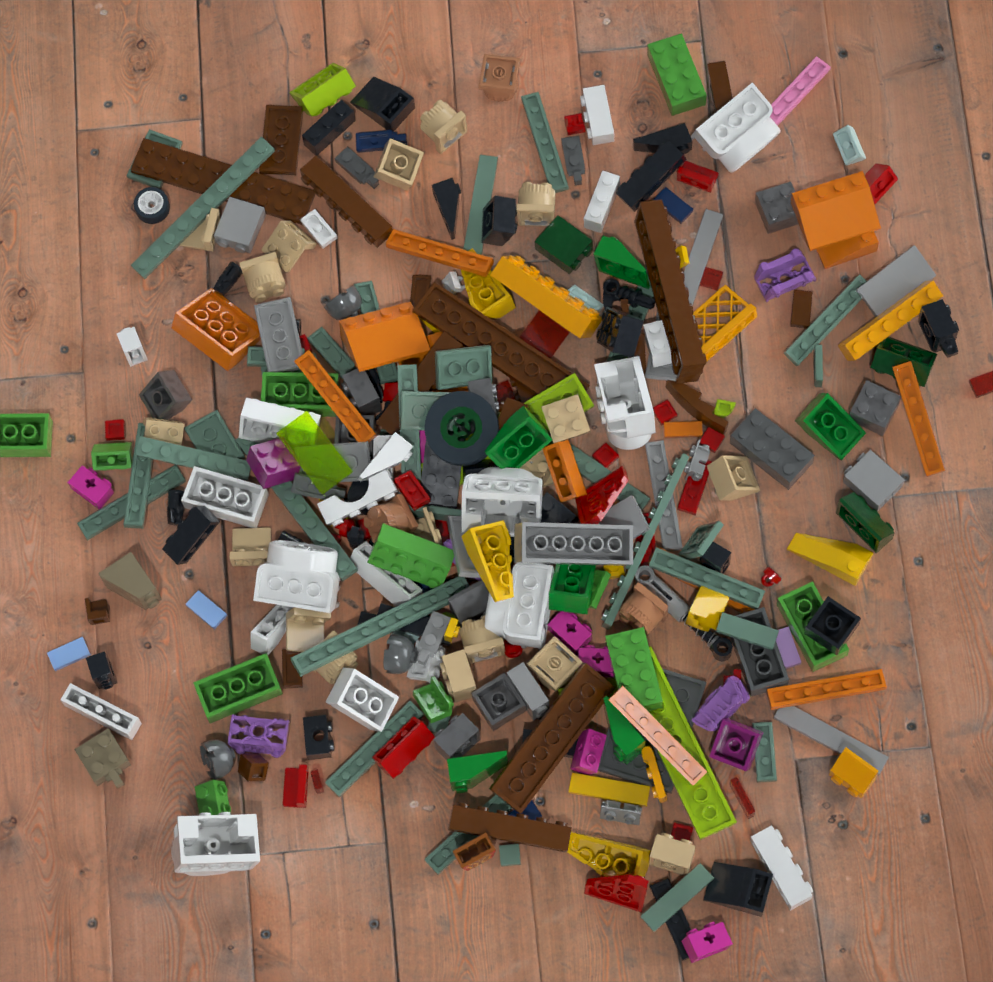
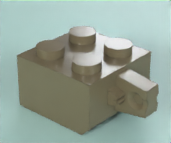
[74,729,131,789]

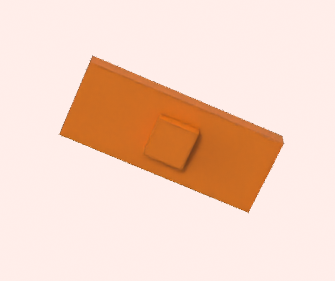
[664,421,703,438]

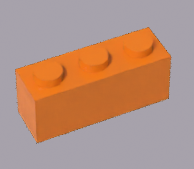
[543,440,587,503]

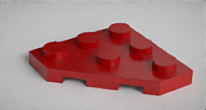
[575,466,629,524]
[584,874,649,913]

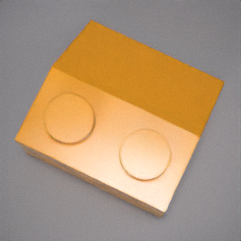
[829,747,879,799]

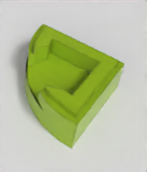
[714,399,736,418]

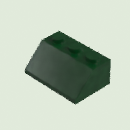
[870,337,937,387]
[836,492,895,553]

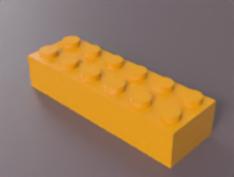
[491,255,602,338]

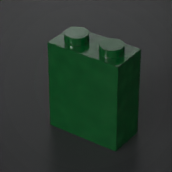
[534,215,593,275]

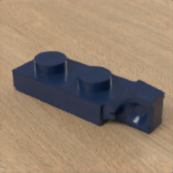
[356,130,407,153]

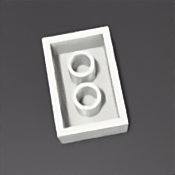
[326,667,399,732]

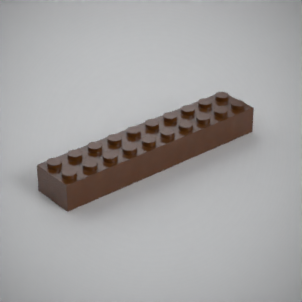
[634,200,707,384]

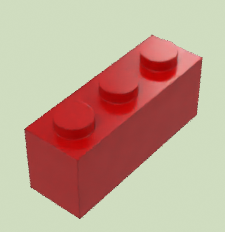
[372,716,435,779]

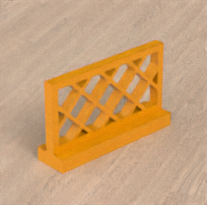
[693,285,757,361]

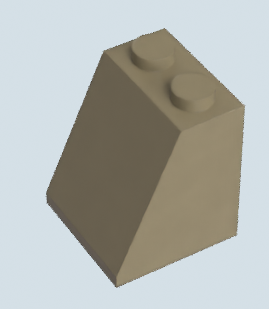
[98,552,162,610]

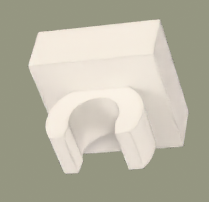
[442,272,465,295]

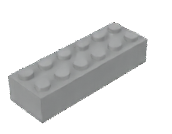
[514,522,633,566]

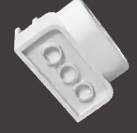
[691,83,781,173]
[594,356,656,450]
[462,467,543,537]
[253,540,340,613]
[485,563,554,651]
[171,812,260,876]

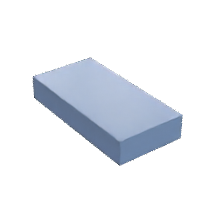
[185,590,227,630]
[47,637,91,671]

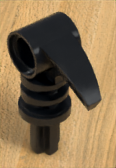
[603,278,656,311]

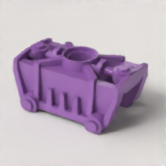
[754,248,817,302]
[692,676,750,731]
[228,714,290,758]

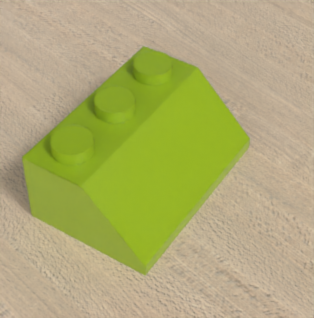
[289,63,356,117]

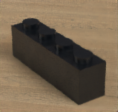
[616,140,687,212]

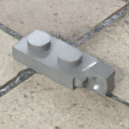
[417,611,451,666]

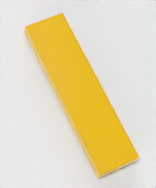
[568,773,650,807]

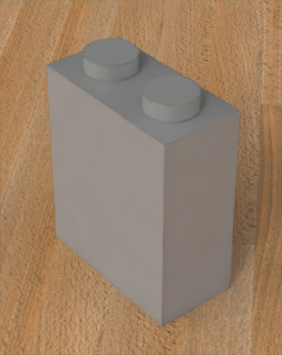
[214,197,266,254]
[843,450,905,512]
[507,662,550,721]

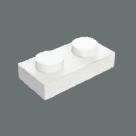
[300,209,337,249]

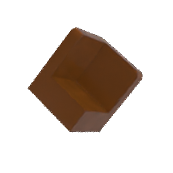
[85,598,110,625]
[238,753,269,782]

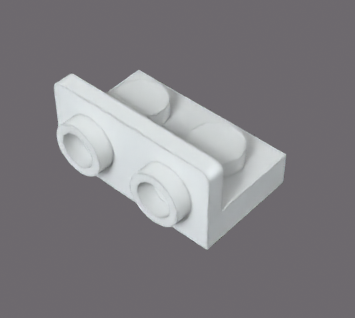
[407,640,445,683]

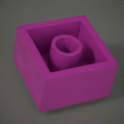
[246,436,301,489]
[709,718,763,771]

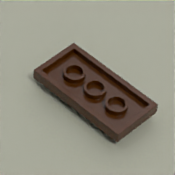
[259,105,303,176]

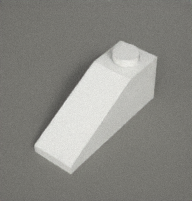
[358,432,413,482]
[250,605,294,656]

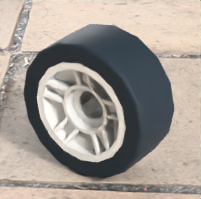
[133,187,170,224]

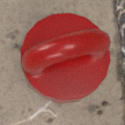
[335,518,355,538]
[761,567,782,587]
[504,640,523,658]

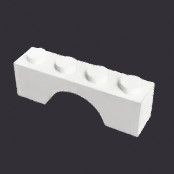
[317,470,398,527]

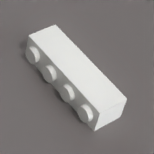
[350,541,422,607]
[61,683,142,740]
[750,825,813,911]

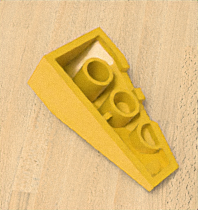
[461,248,516,318]
[461,520,514,602]
[787,533,874,586]
[567,832,652,877]

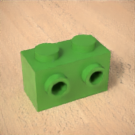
[91,442,133,471]

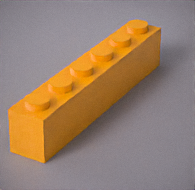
[837,280,943,361]

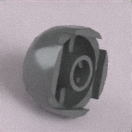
[324,286,362,320]
[383,634,418,674]
[200,739,235,780]

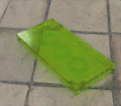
[276,411,353,495]

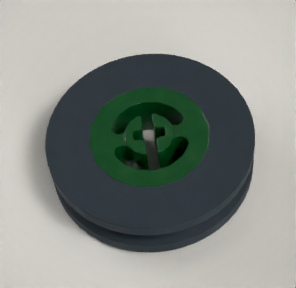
[425,391,499,466]

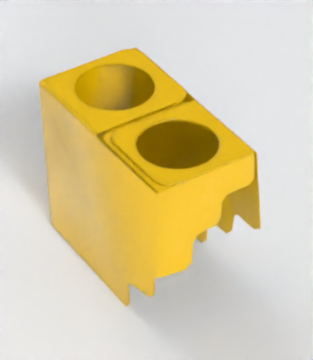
[685,585,730,632]

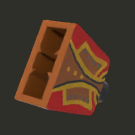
[452,833,496,871]

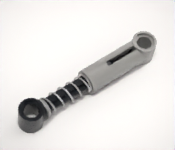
[635,566,733,662]

